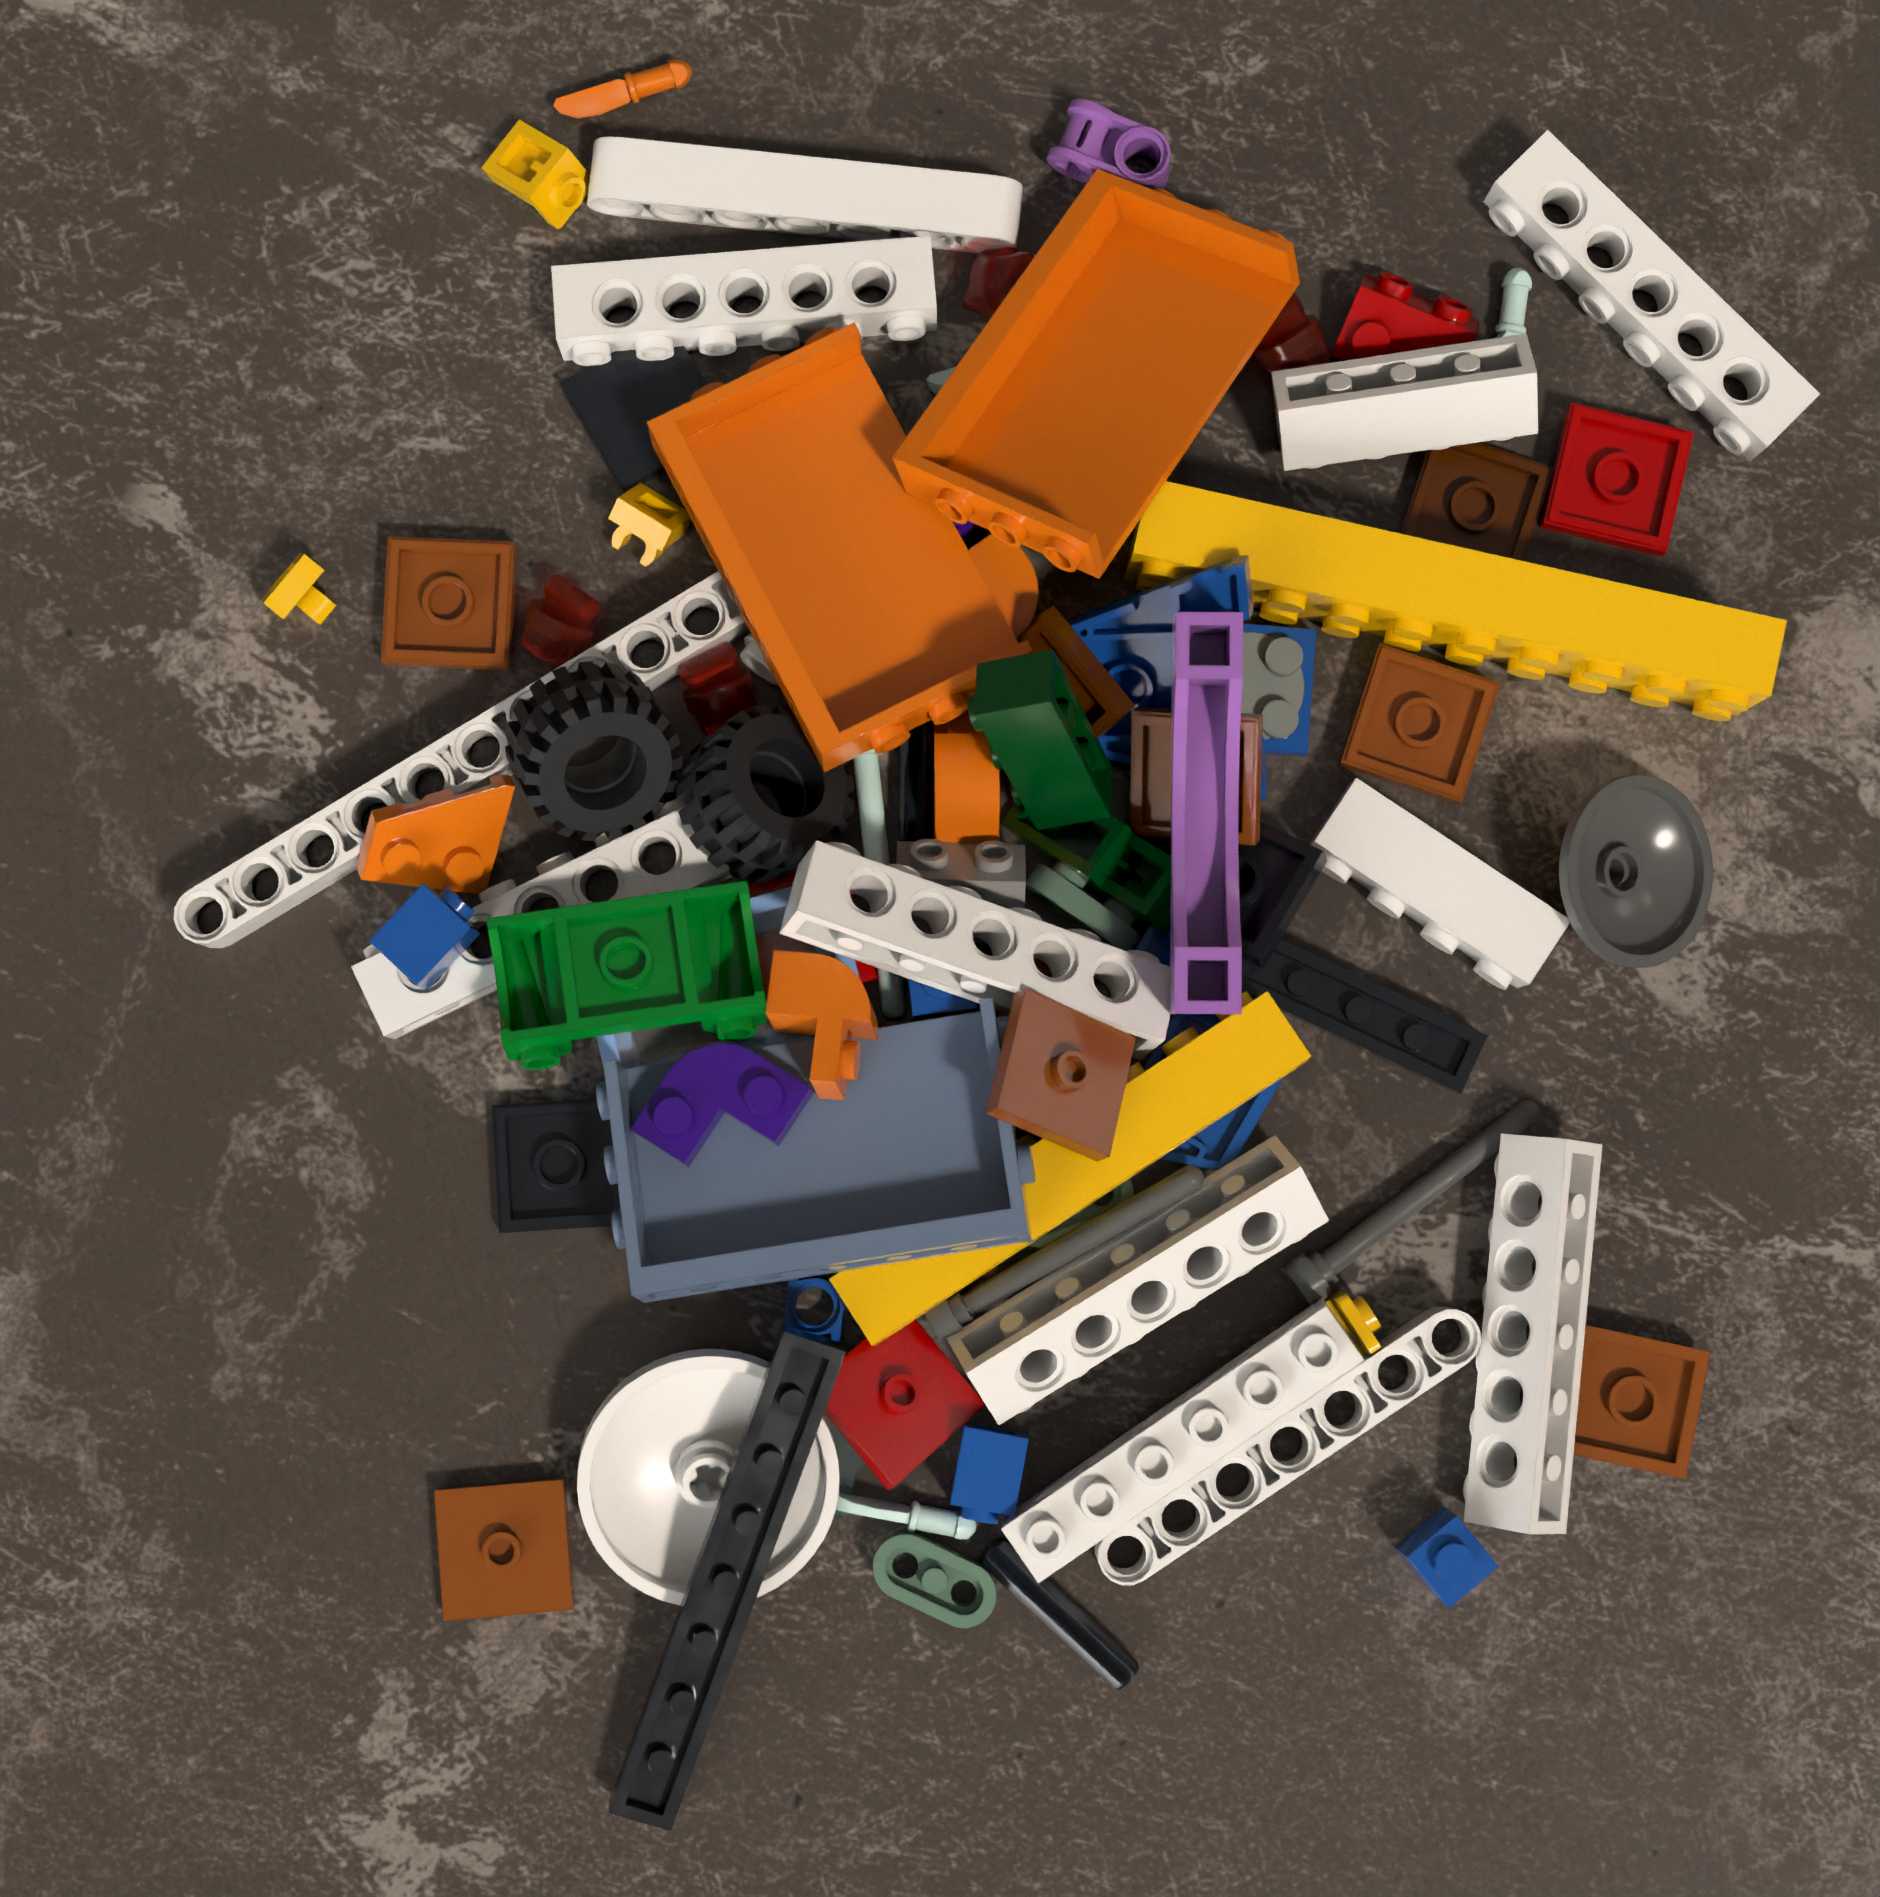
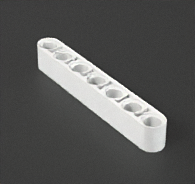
[587,137,1023,254]
[1094,1307,1481,1585]

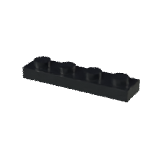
[1242,939,1488,1094]

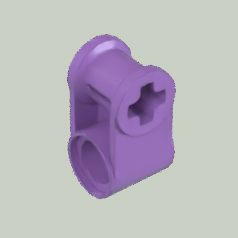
[1046,98,1171,190]

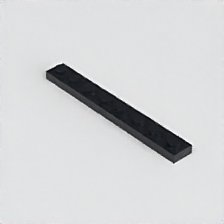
[609,1324,846,1831]

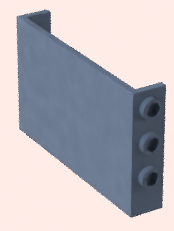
[596,998,1036,1303]

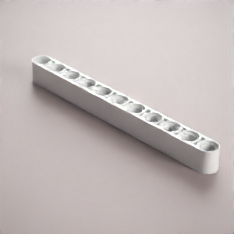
[174,571,750,948]

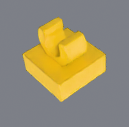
[608,482,691,567]
[260,553,337,625]

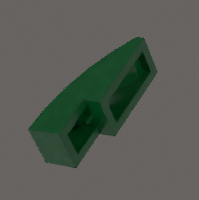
[1000,803,1171,936]

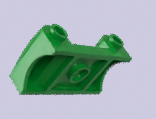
[486,881,768,1070]

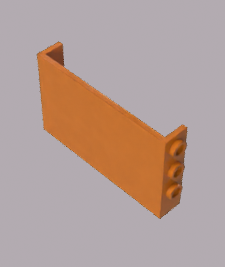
[892,169,1300,579]
[647,322,1033,773]

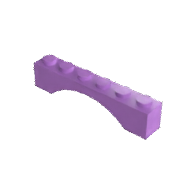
[1170,612,1243,1014]

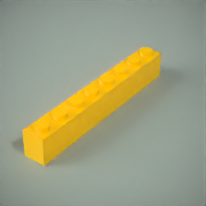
[829,991,1311,1346]

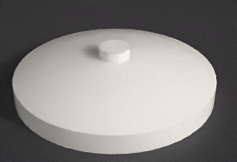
[577,1349,840,1605]

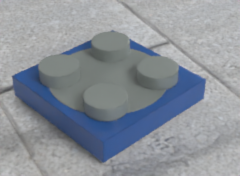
[1241,624,1317,757]

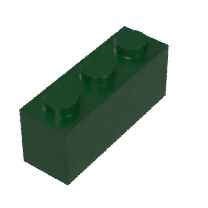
[967,649,1112,830]

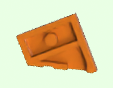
[357,774,515,894]

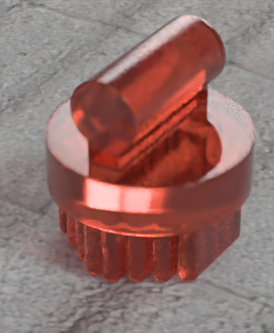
[962,247,1035,318]
[1253,294,1332,377]
[519,574,599,665]
[679,642,757,735]

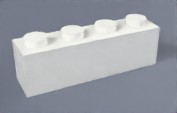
[1271,333,1538,471]
[1309,778,1570,990]

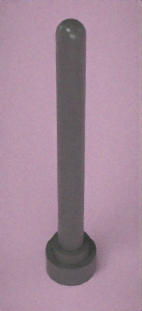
[1280,1100,1540,1307]
[924,1165,1204,1347]

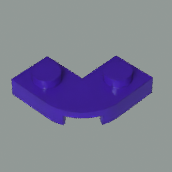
[630,1044,814,1167]

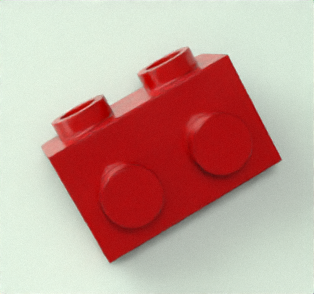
[1331,271,1480,361]

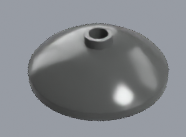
[1559,775,1713,968]

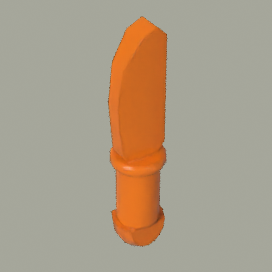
[553,59,692,119]

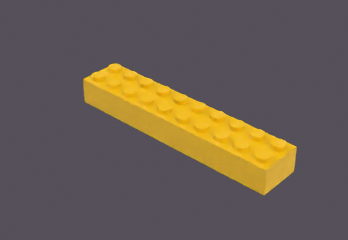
[1124,481,1787,721]

